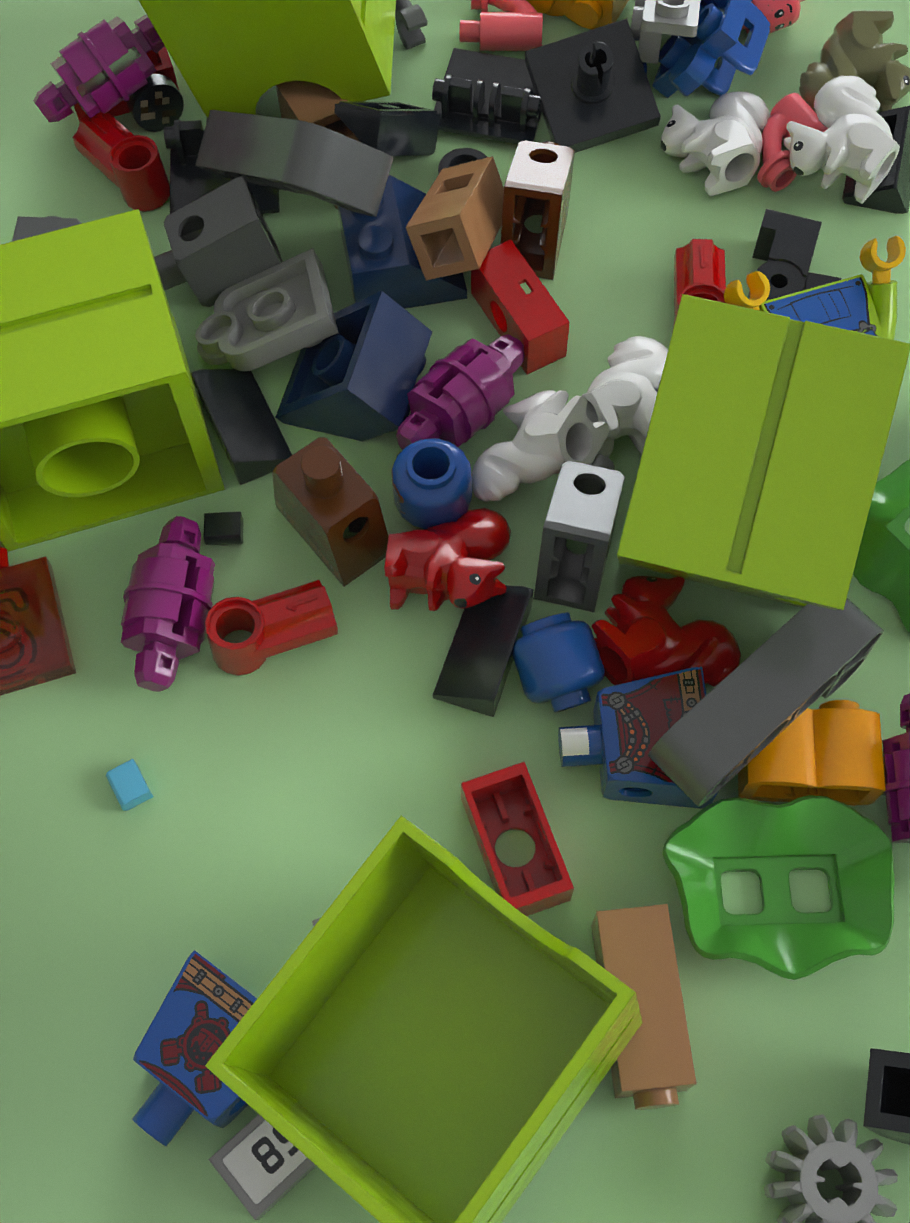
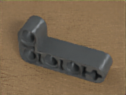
[195,110,394,217]
[648,598,884,807]

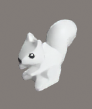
[784,76,900,204]
[661,91,771,196]
[582,336,668,458]
[472,390,609,502]

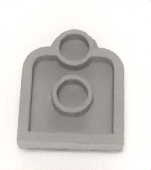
[195,248,338,371]

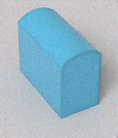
[106,759,153,811]

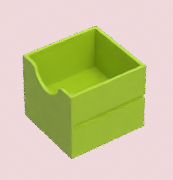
[139,0,396,118]
[0,209,225,552]
[617,294,910,610]
[205,815,643,1223]

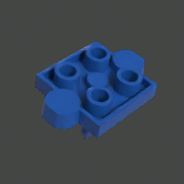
[652,0,770,98]

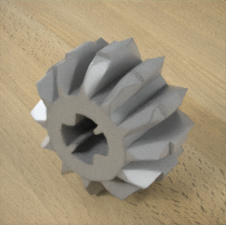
[764,1115,898,1223]

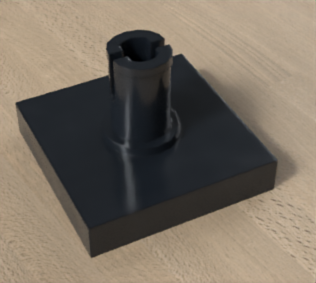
[525,18,661,153]

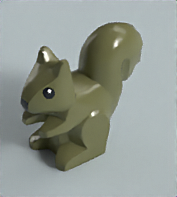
[799,11,910,112]

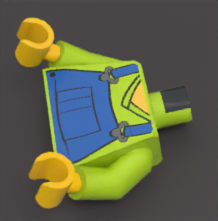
[724,236,906,340]

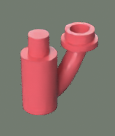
[459,0,543,51]
[757,93,828,192]

